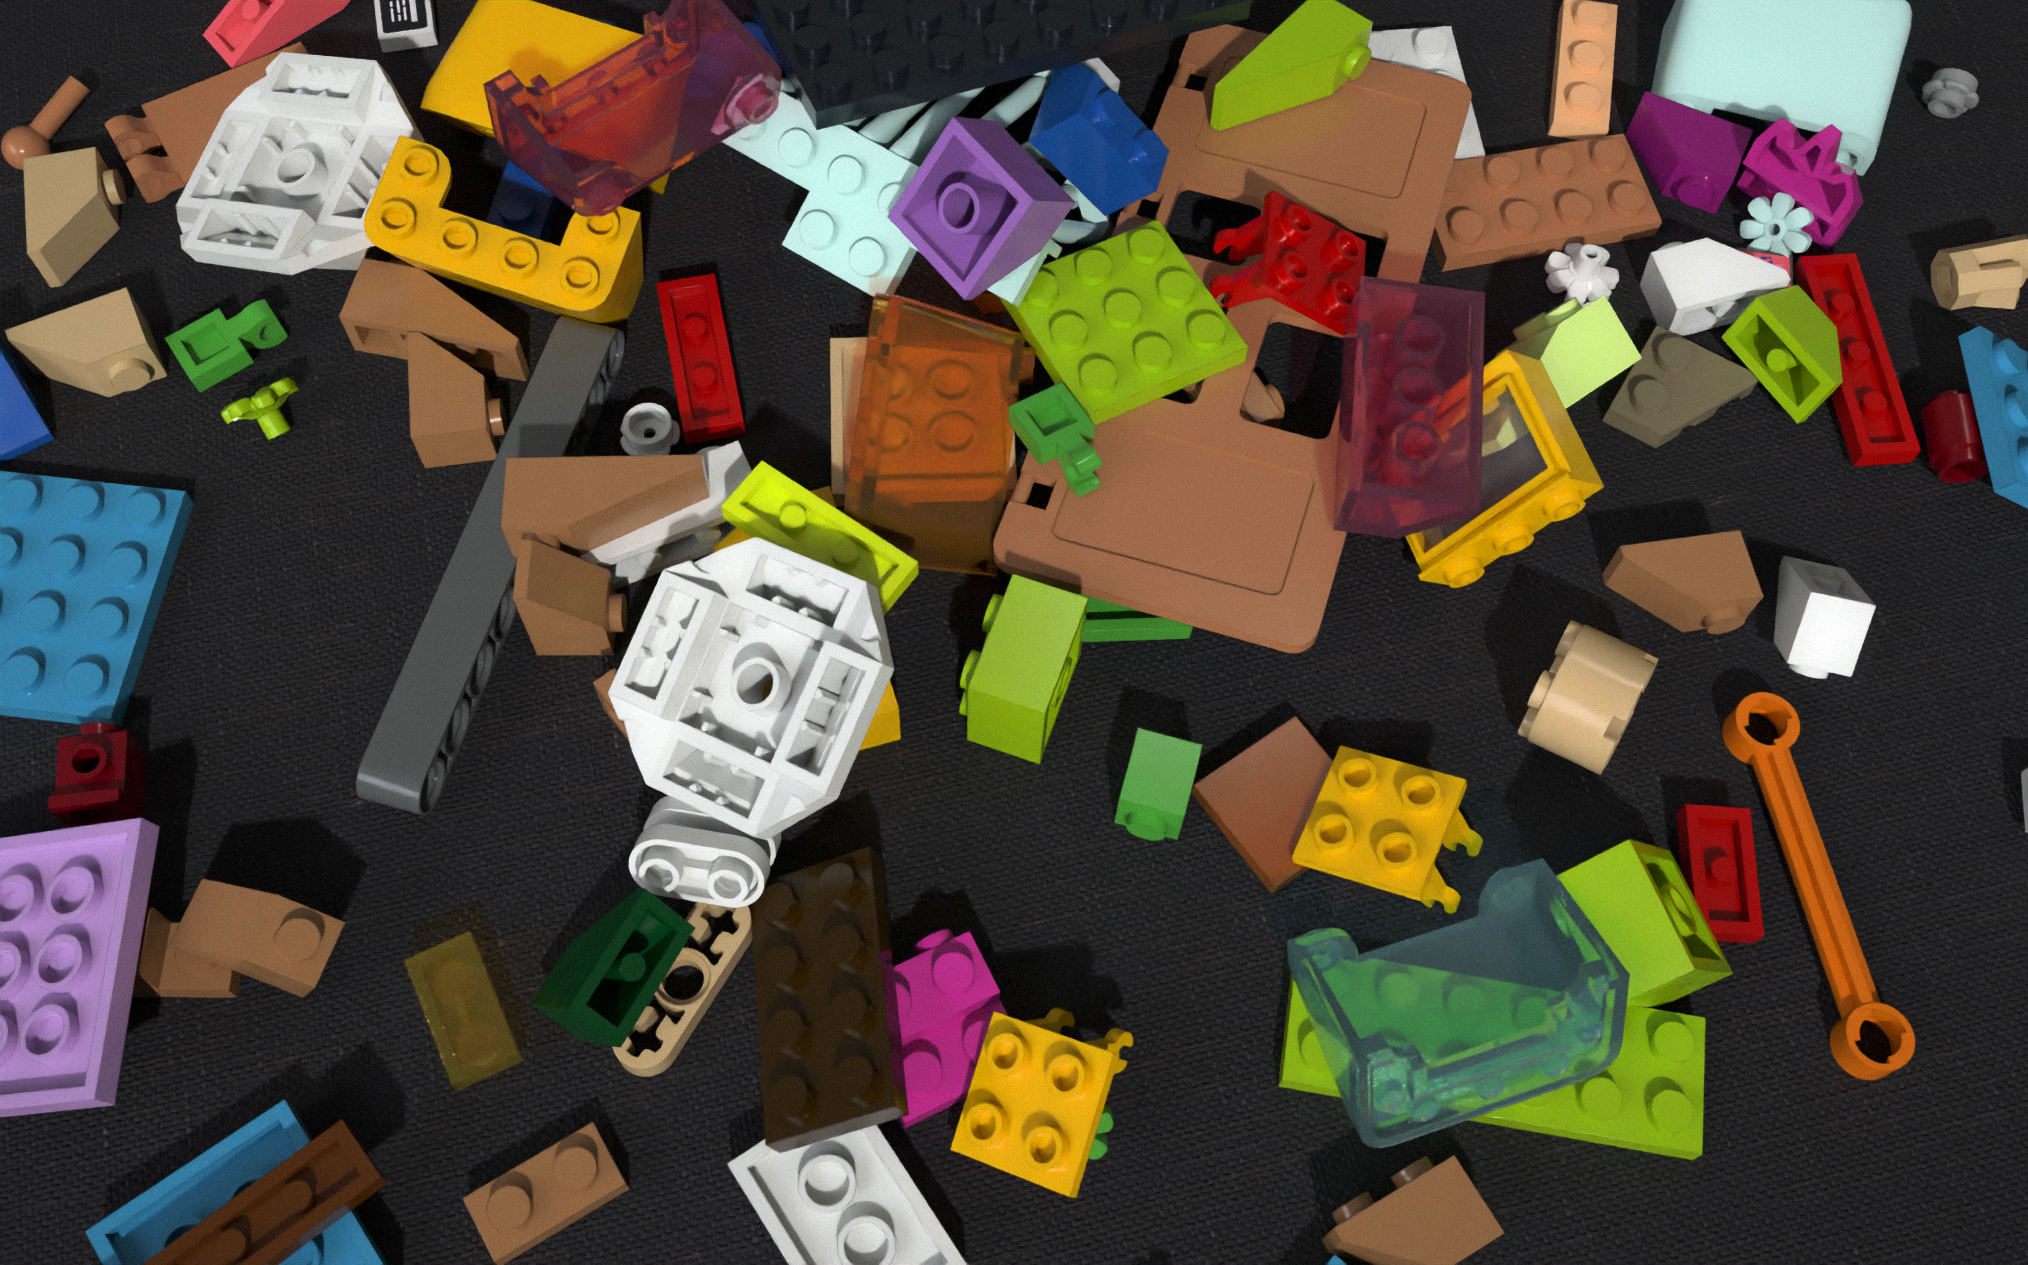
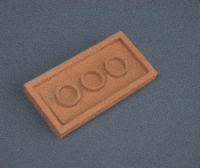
[1431,133,1662,272]

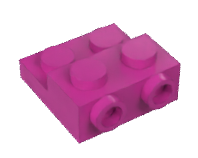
[894,929,1008,1129]

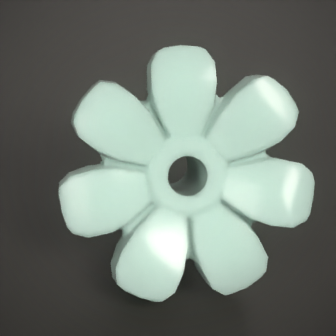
[1740,192,1814,260]

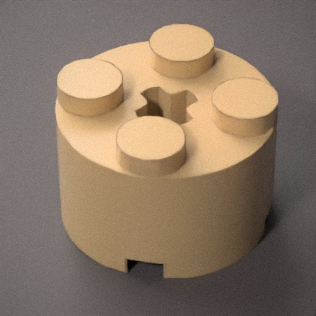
[1517,620,1659,775]

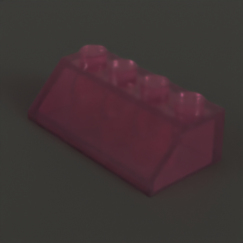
[1333,276,1485,539]

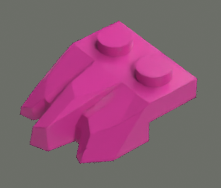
[1736,118,1864,251]

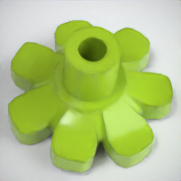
[221,377,299,440]

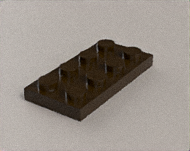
[751,846,909,1153]

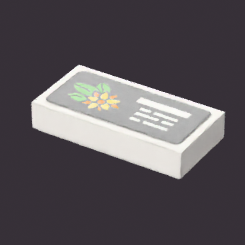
[374,0,438,53]

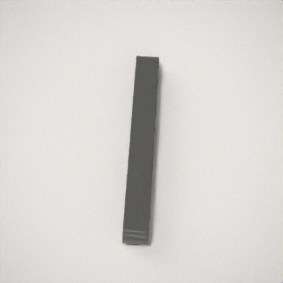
[356,316,625,816]

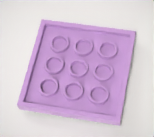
[0,818,160,1117]

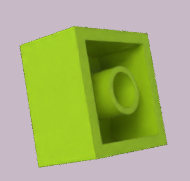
[959,574,1088,764]
[1555,839,1733,1008]

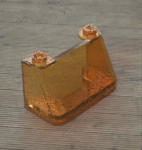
[844,293,1036,577]

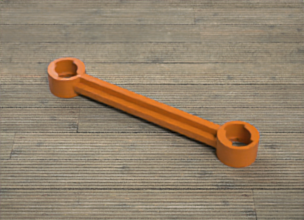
[1722,692,1915,1080]

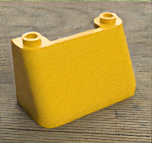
[420,0,704,194]

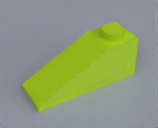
[1210,0,1373,131]

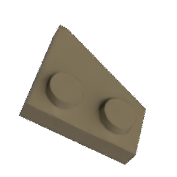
[1602,325,1758,448]

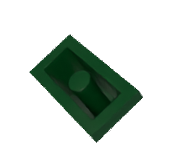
[531,888,695,1048]

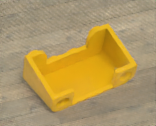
[364,135,644,327]

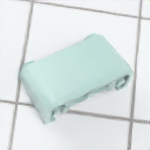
[1651,0,1912,176]

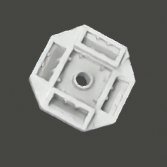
[176,52,426,275]
[608,537,894,840]

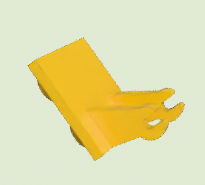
[1292,745,1483,914]
[950,1008,1133,1198]

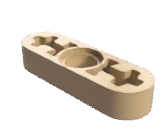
[612,902,753,1077]

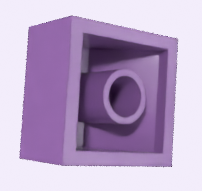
[887,116,1076,300]

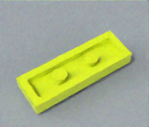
[721,460,919,616]

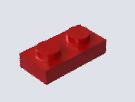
[1676,804,1764,943]

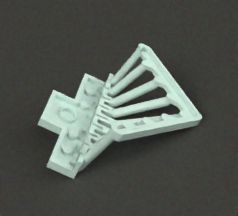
[712,69,1114,307]

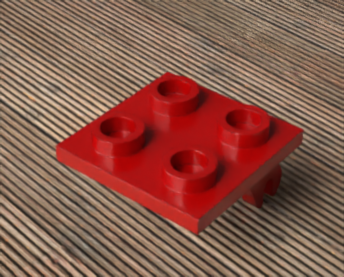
[1209,190,1366,341]

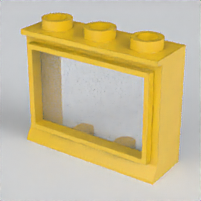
[1368,350,1604,588]

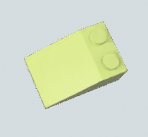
[1439,294,1642,472]

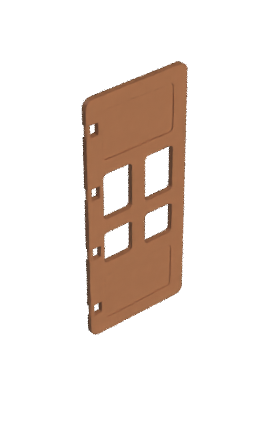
[993,24,1472,653]

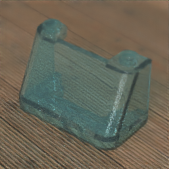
[1287,858,1630,1148]

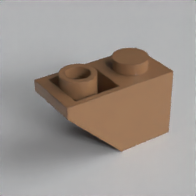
[1322,1155,1504,1265]

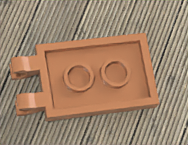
[105,42,308,203]

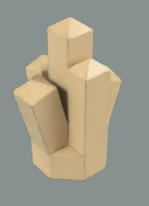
[1931,234,2028,310]

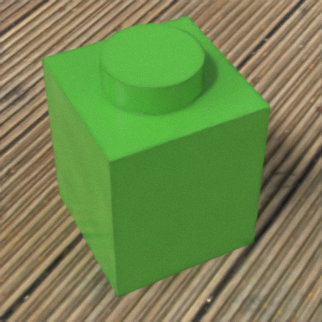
[1114,728,1202,841]

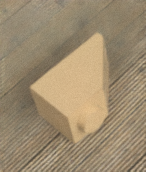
[23,147,126,288]
[5,287,168,397]

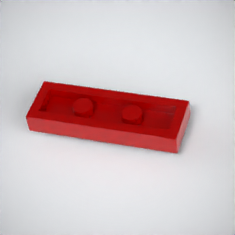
[656,273,746,445]

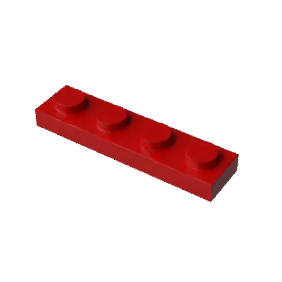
[1793,253,1921,467]

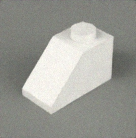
[1640,238,1791,337]
[1774,556,1876,679]

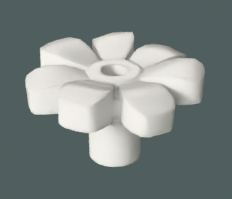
[1544,242,1619,305]

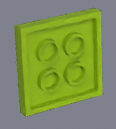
[1000,219,1248,425]

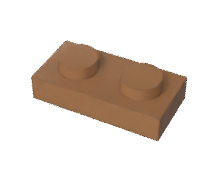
[462,1122,630,1265]

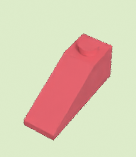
[203,0,351,68]

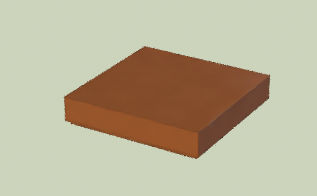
[1191,716,1333,895]

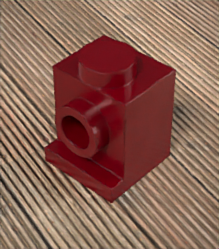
[48,722,146,828]

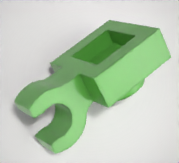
[165,299,288,393]
[1008,382,1102,497]

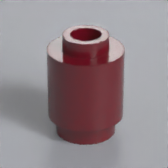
[1920,390,1989,483]

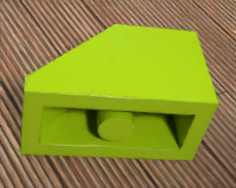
[1721,285,1843,424]

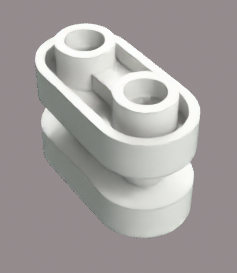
[629,796,781,908]

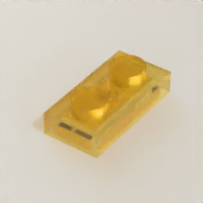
[404,931,524,1091]

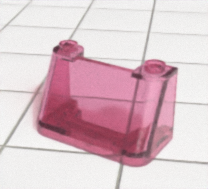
[483,0,781,217]

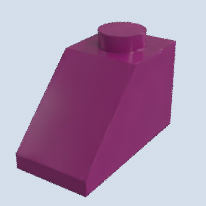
[1625,91,1753,214]

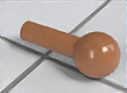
[1,76,90,170]

